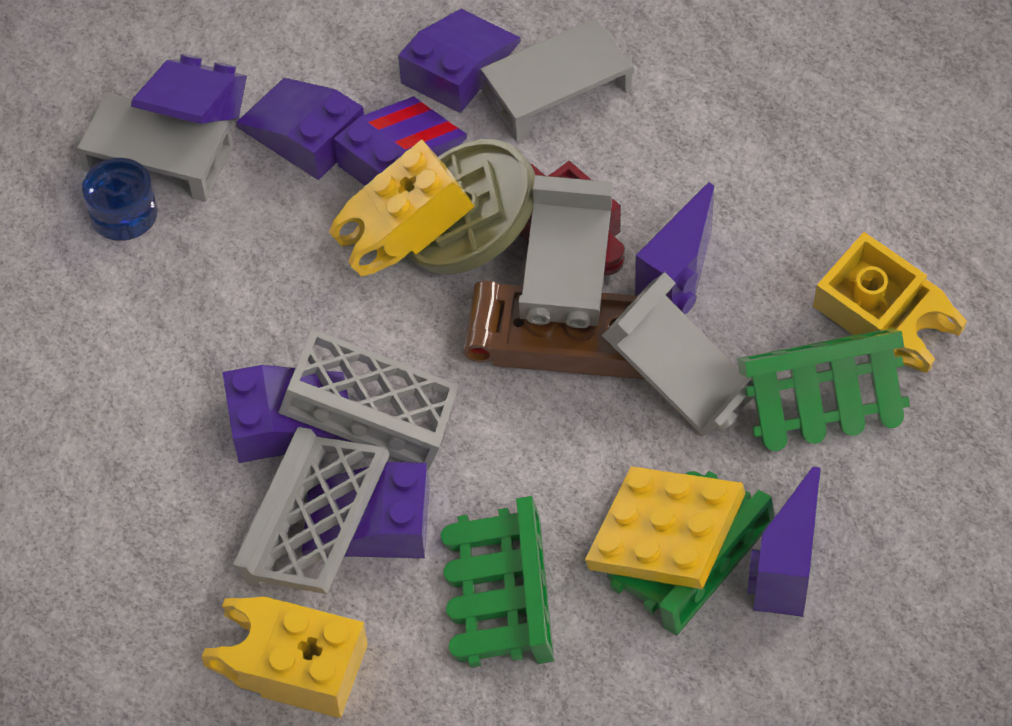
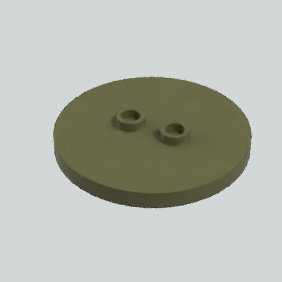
[407,139,535,275]

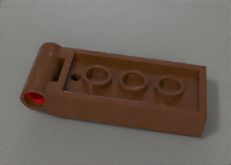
[463,281,645,379]

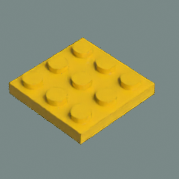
[585,466,746,589]

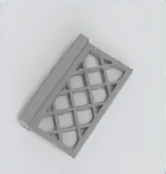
[279,329,459,470]
[233,427,390,594]

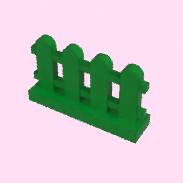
[737,328,910,451]
[606,471,775,636]
[440,496,554,668]

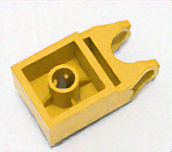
[329,140,475,277]
[813,232,967,374]
[202,596,368,718]

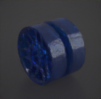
[82,158,158,241]

